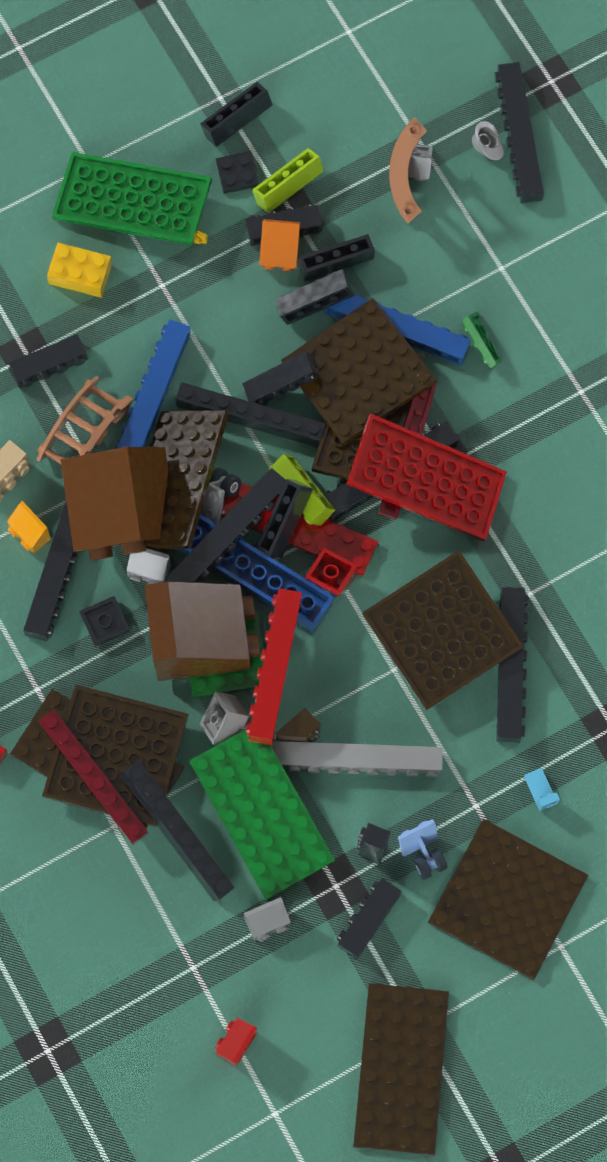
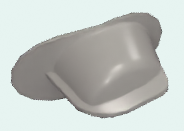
[472,121,504,160]

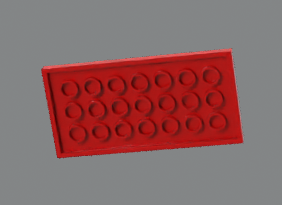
[347,414,507,541]

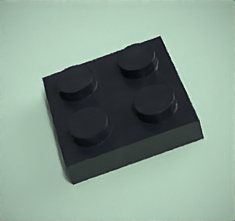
[216,151,259,194]
[79,596,130,647]

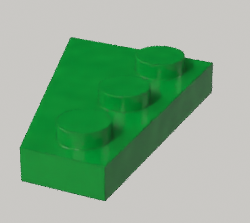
[462,311,501,368]

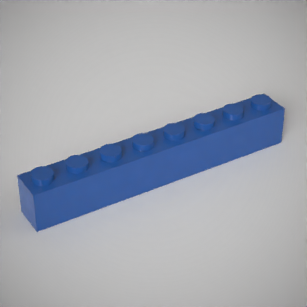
[324,294,471,366]
[114,319,191,449]

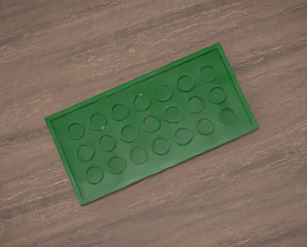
[52,152,212,246]
[189,729,335,900]

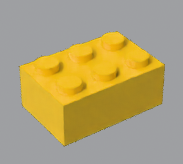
[47,243,112,298]

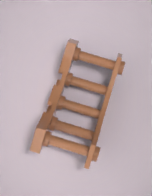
[389,117,427,223]
[36,376,134,464]

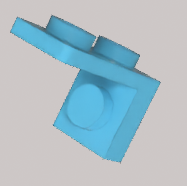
[524,768,560,811]

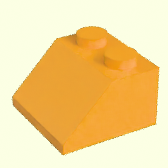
[7,501,51,554]

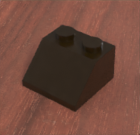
[275,708,321,743]

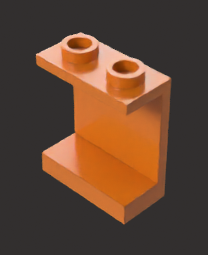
[259,219,300,271]

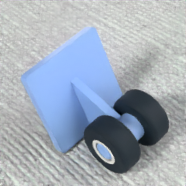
[398,819,448,880]

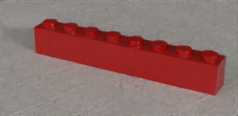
[246,588,302,745]

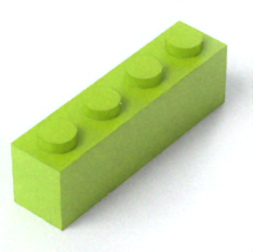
[252,148,324,213]
[269,454,335,526]

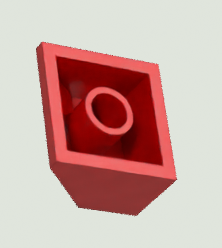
[305,548,357,597]
[215,1018,258,1067]

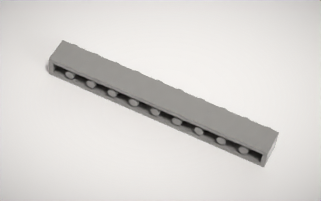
[271,741,443,777]

